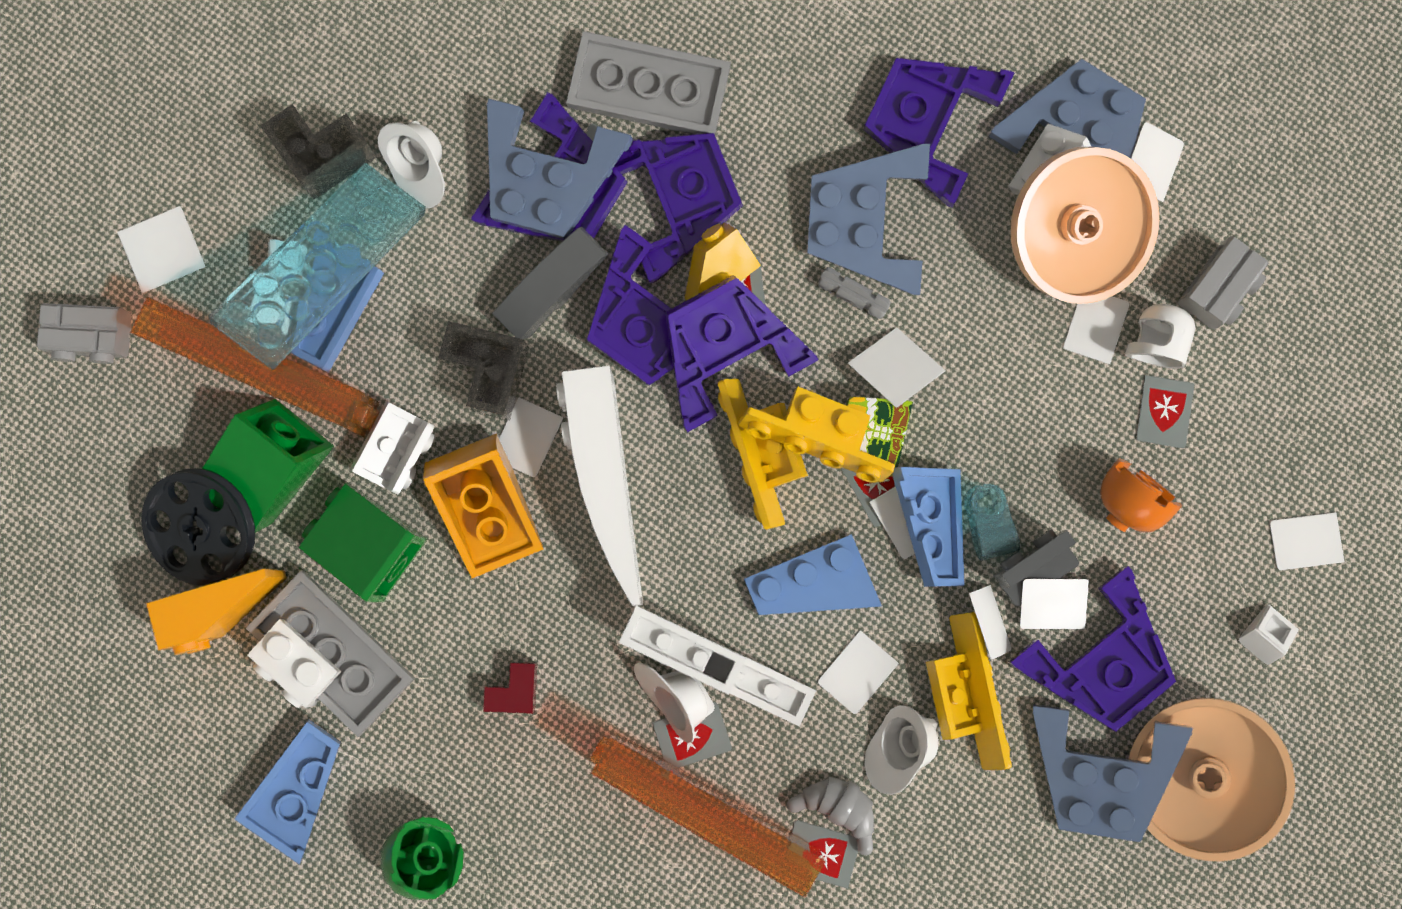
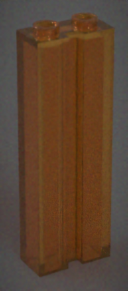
[130,297,380,437]
[589,731,826,898]

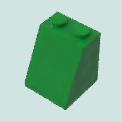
[202,399,334,533]
[298,483,428,602]

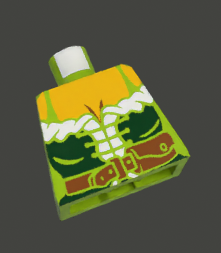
[846,397,913,477]

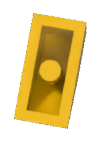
[685,222,761,301]

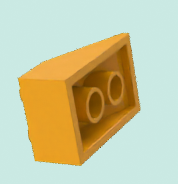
[423,434,543,578]
[146,569,287,655]

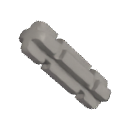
[818,267,891,319]

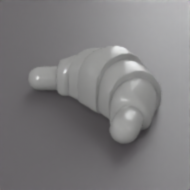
[787,776,874,856]

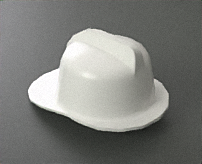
[378,121,445,208]
[634,662,715,743]
[864,705,938,795]

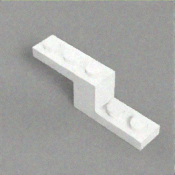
[619,606,816,727]

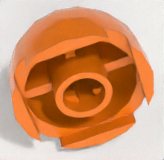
[1100,458,1182,532]

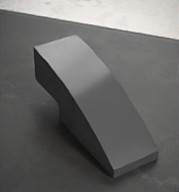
[492,227,608,341]

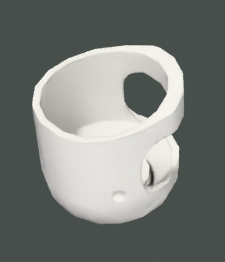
[1125,304,1195,369]

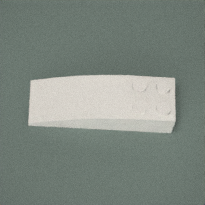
[556,366,643,606]

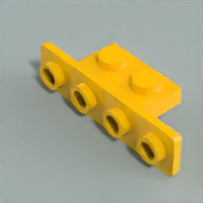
[718,379,808,530]
[738,386,895,483]
[926,612,1012,770]

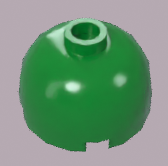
[380,817,464,900]

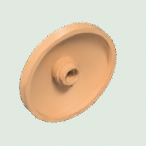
[1010,147,1159,304]
[1129,698,1295,861]

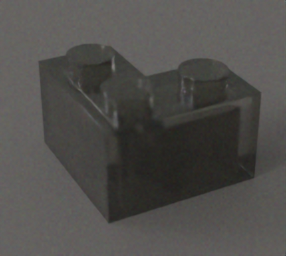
[260,104,377,200]
[438,321,529,421]

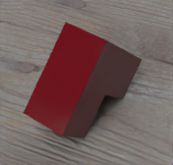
[483,662,537,714]

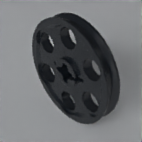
[141,468,255,586]

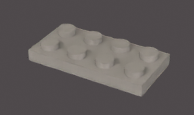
[566,31,731,136]
[246,571,416,737]

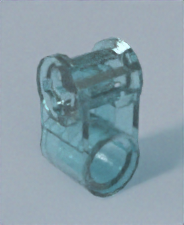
[964,484,1020,561]

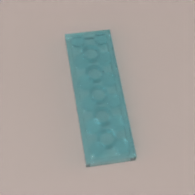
[209,163,426,370]

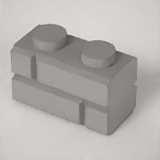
[1177,236,1269,329]
[37,303,132,364]

